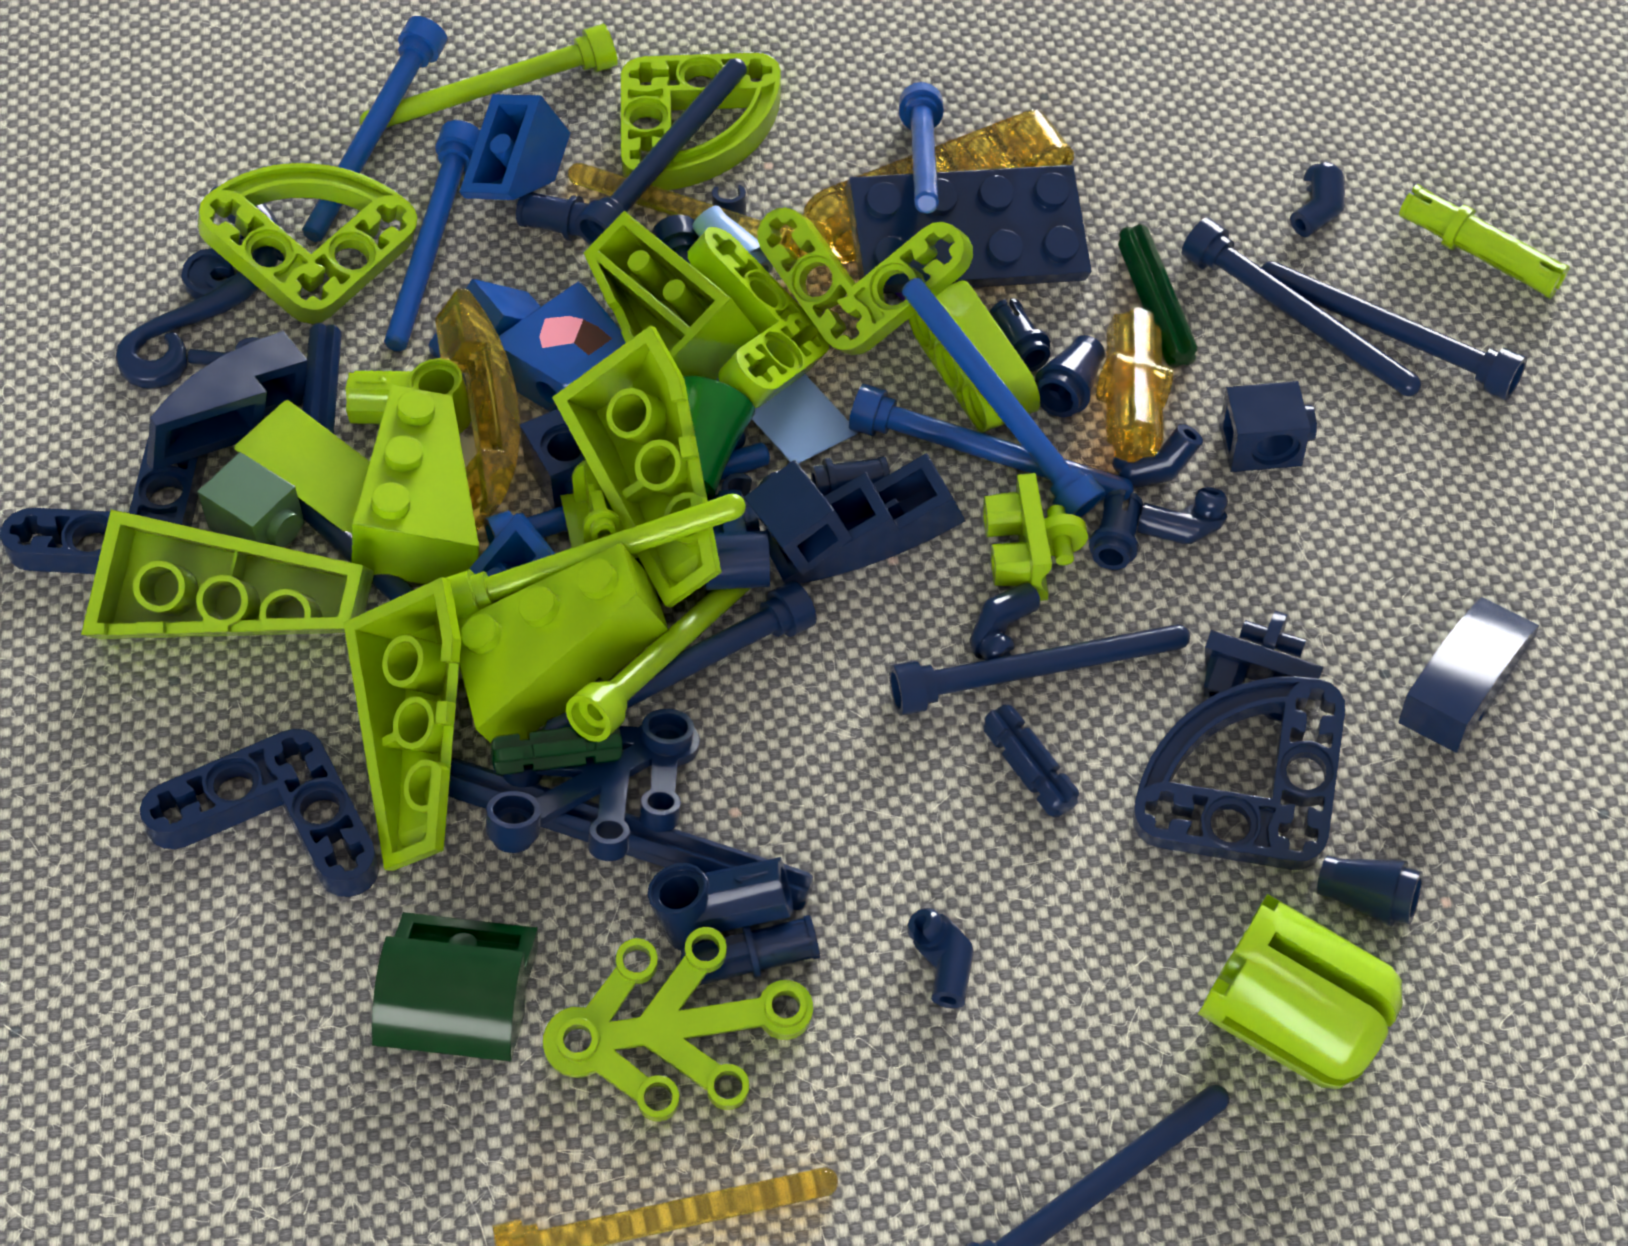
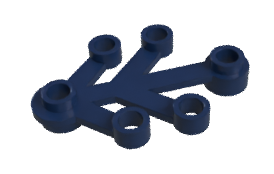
[486,709,700,861]

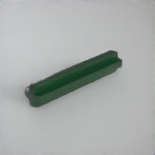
[1118,224,1198,368]

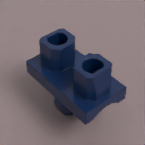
[1204,610,1324,722]

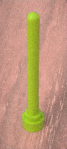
[359,23,618,128]
[445,493,746,620]
[566,588,751,742]

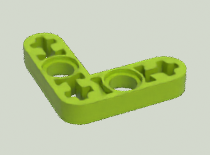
[757,207,973,355]
[687,227,829,408]

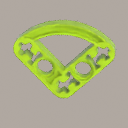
[621,53,781,192]
[197,163,418,324]

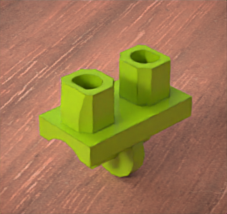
[983,473,1088,601]

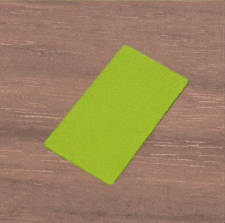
[234,400,370,533]

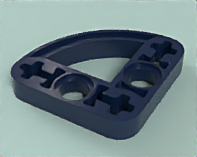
[1133,676,1345,870]

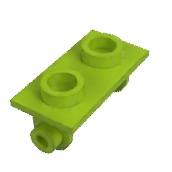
[560,460,639,558]

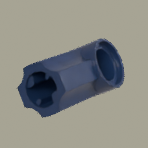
[705,490,770,590]
[647,857,793,951]

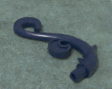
[116,186,285,389]

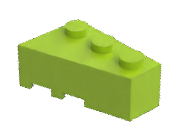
[583,211,760,380]
[351,385,479,584]
[458,543,668,743]

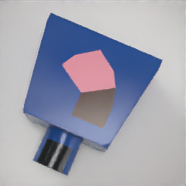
[492,281,625,412]

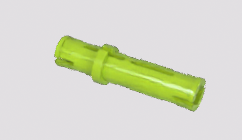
[1399,184,1570,299]

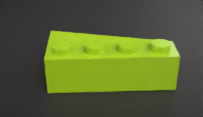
[81,509,374,639]

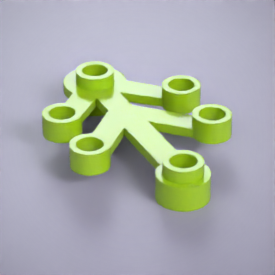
[543,927,813,1122]

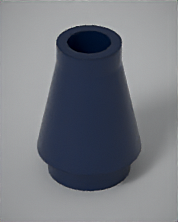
[1035,335,1105,418]
[1317,855,1423,927]

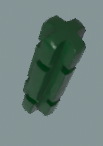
[490,727,623,776]

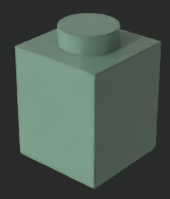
[197,452,305,547]

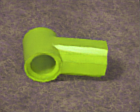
[345,358,473,434]

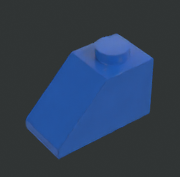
[459,94,571,200]

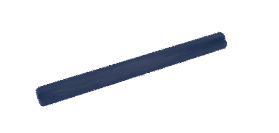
[448,758,813,910]

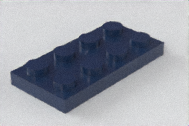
[845,165,1092,294]

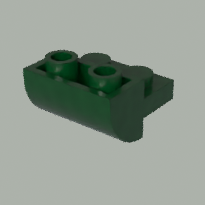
[372,912,538,1062]

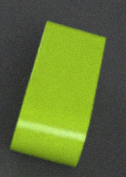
[908,280,1040,433]

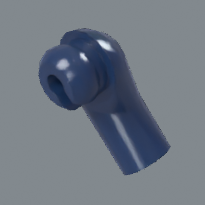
[1290,161,1345,237]

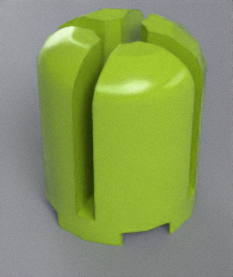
[1198,894,1403,1089]

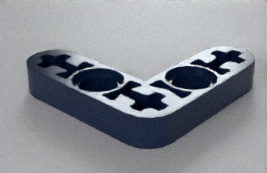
[0,436,208,574]
[139,729,379,897]

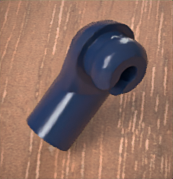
[1112,424,1203,488]
[1137,487,1228,544]
[969,583,1040,660]
[907,908,974,1009]

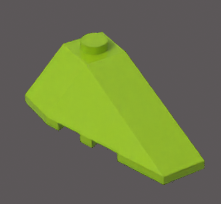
[552,326,722,608]
[343,577,461,871]

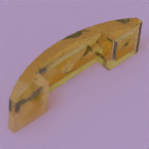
[435,288,520,532]

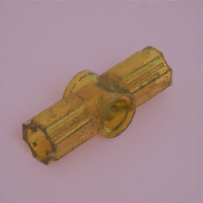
[1096,307,1173,463]

